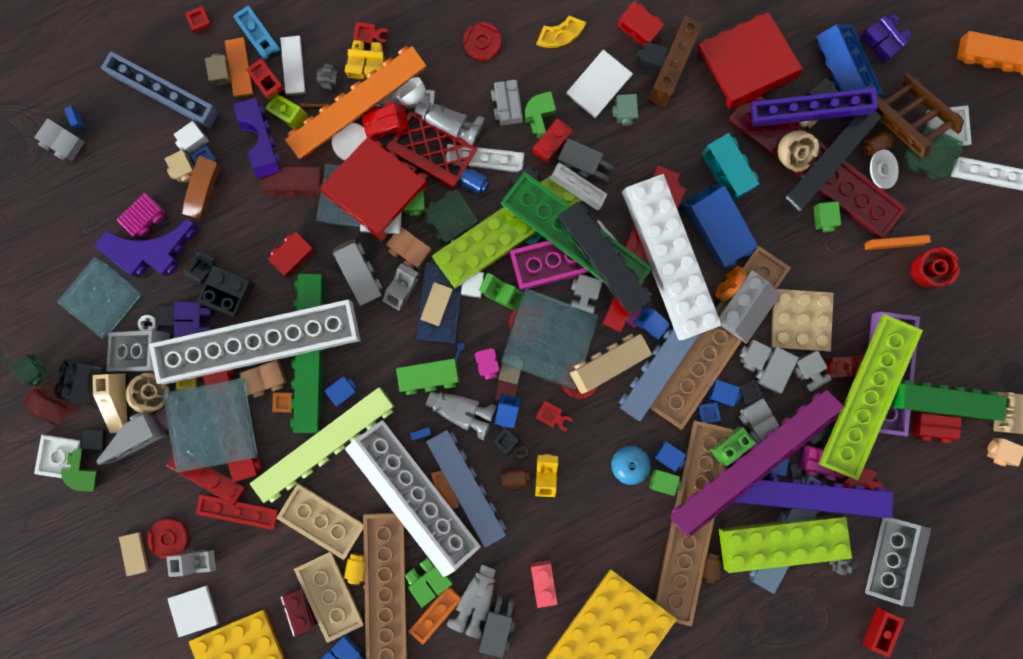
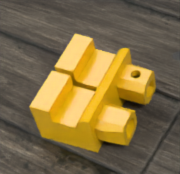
[345,40,385,79]

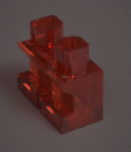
[825,355,865,378]

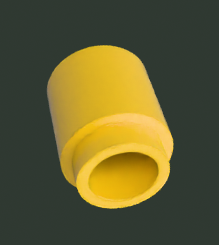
[344,554,365,585]

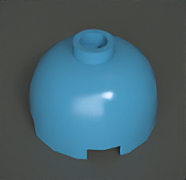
[611,445,651,485]

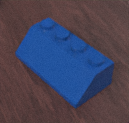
[816,24,883,96]

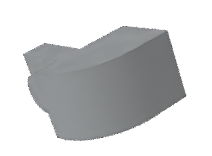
[383,263,418,311]
[167,549,216,577]

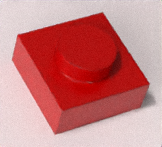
[185,6,212,33]

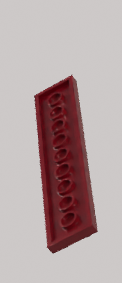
[727,96,907,239]

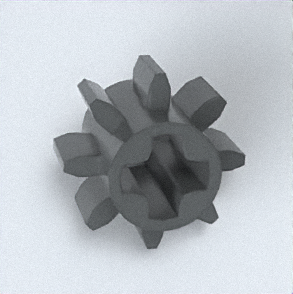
[317,64,339,89]
[830,553,856,575]

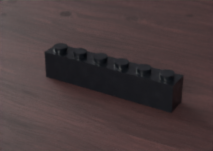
[557,201,652,316]

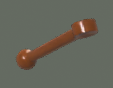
[299,102,335,109]

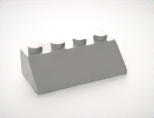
[865,518,931,607]

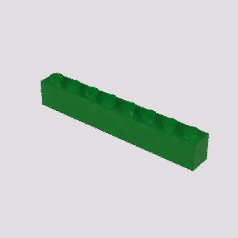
[290,274,325,433]

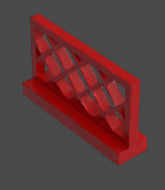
[386,110,478,191]

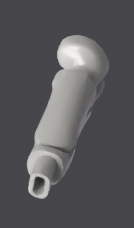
[415,102,485,146]
[426,391,498,440]
[447,565,497,639]

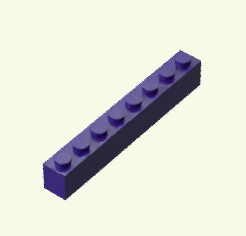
[733,477,893,519]

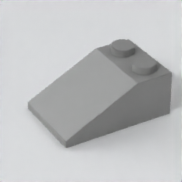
[106,330,170,373]
[97,413,167,465]

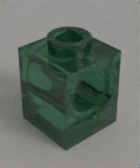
[10,354,49,386]

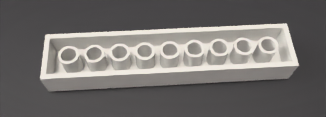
[149,300,361,384]

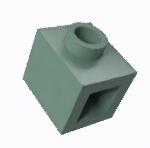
[612,94,638,126]

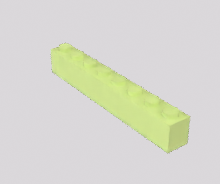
[250,387,395,503]

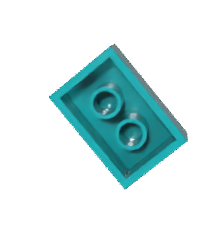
[701,133,759,201]

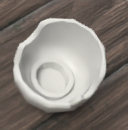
[397,77,426,106]

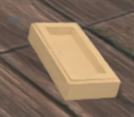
[420,282,453,326]
[119,532,149,576]

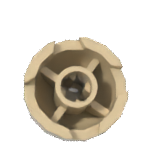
[777,130,819,172]
[126,373,169,414]

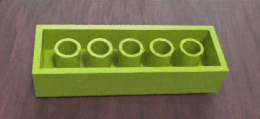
[719,514,852,573]

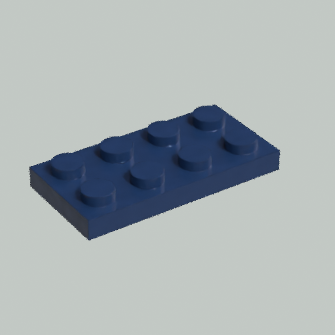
[416,262,462,344]

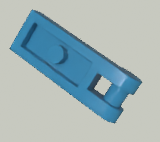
[233,5,280,61]

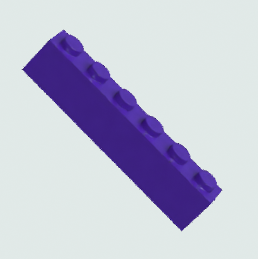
[750,88,878,127]

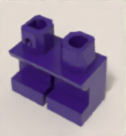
[860,14,912,64]
[174,302,211,338]

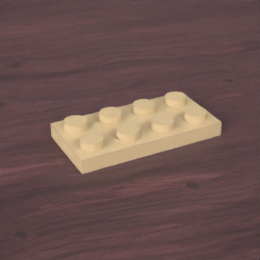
[276,483,363,560]
[294,552,365,643]

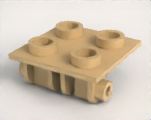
[993,392,1023,434]

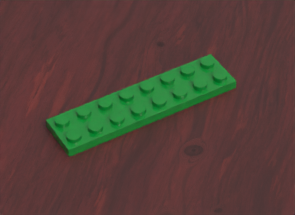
[500,172,653,284]

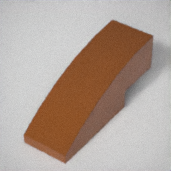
[182,156,222,221]

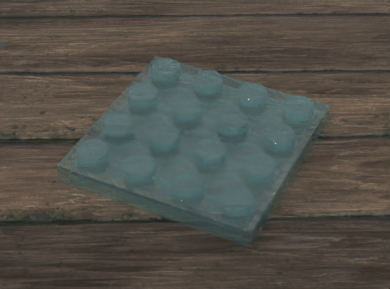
[500,288,599,390]
[163,378,257,473]

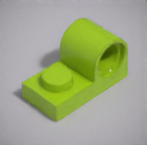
[265,94,309,129]

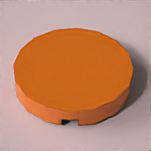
[715,266,747,302]

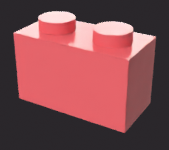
[531,560,557,608]

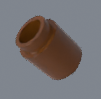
[863,130,895,157]
[501,467,531,489]
[702,553,724,584]

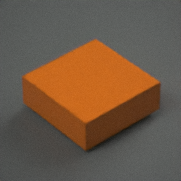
[272,392,294,413]

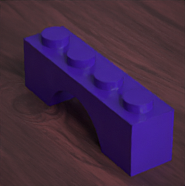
[233,98,281,179]

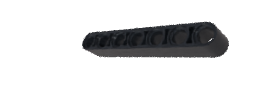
[782,110,883,213]

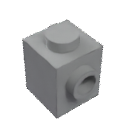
[739,340,772,372]

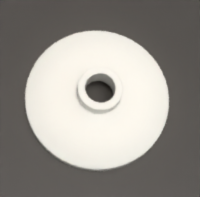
[870,150,899,189]

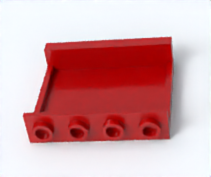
[697,12,803,110]
[320,137,429,241]

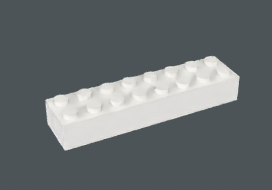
[622,174,721,340]
[345,420,481,577]

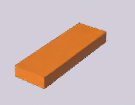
[225,37,254,98]
[864,235,931,250]
[408,587,462,645]

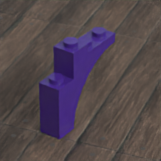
[94,219,198,277]

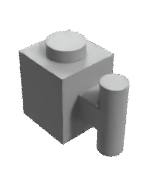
[570,274,602,313]
[793,351,832,392]

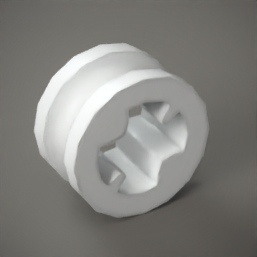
[138,315,158,331]

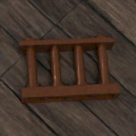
[648,15,703,108]
[876,73,964,159]

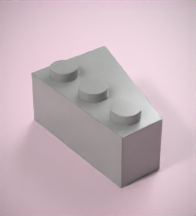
[333,238,383,306]

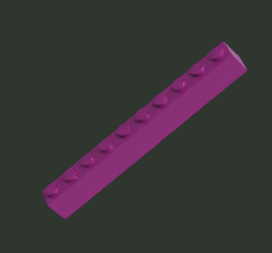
[670,390,844,539]

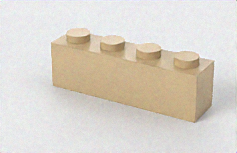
[570,333,652,394]

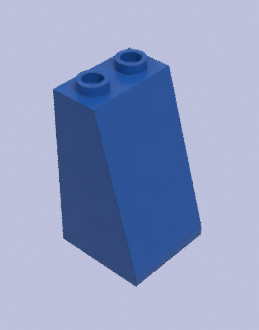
[679,184,758,268]

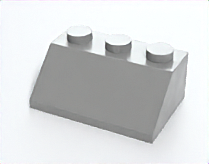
[718,270,780,344]

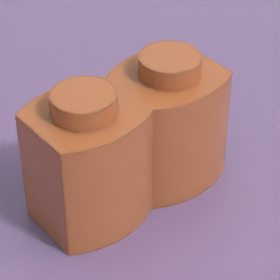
[386,227,432,270]
[239,360,288,398]

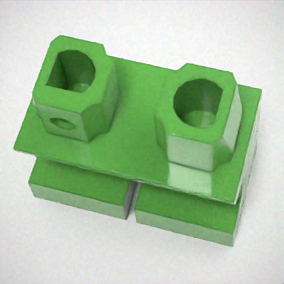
[709,426,756,466]
[405,557,453,608]

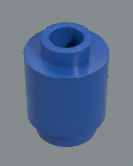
[459,168,490,195]

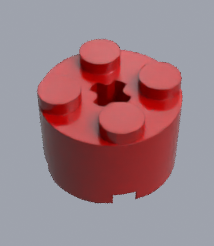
[910,247,960,289]

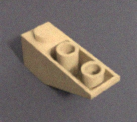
[93,373,127,433]

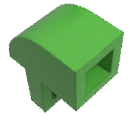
[525,91,556,139]
[479,273,525,311]
[61,448,96,492]

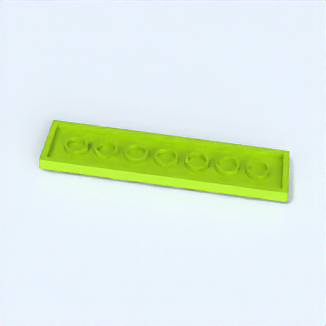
[432,175,582,289]
[818,314,923,480]

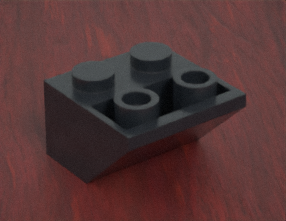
[197,266,255,317]
[54,359,102,406]

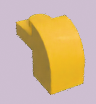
[535,454,558,497]

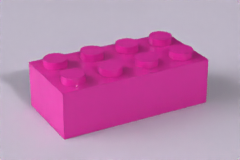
[510,241,590,291]

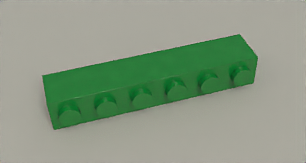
[891,380,1007,421]

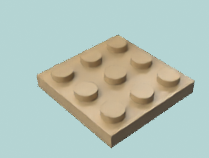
[770,289,833,352]

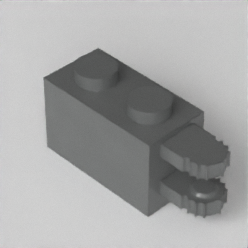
[557,138,614,182]
[479,596,515,658]

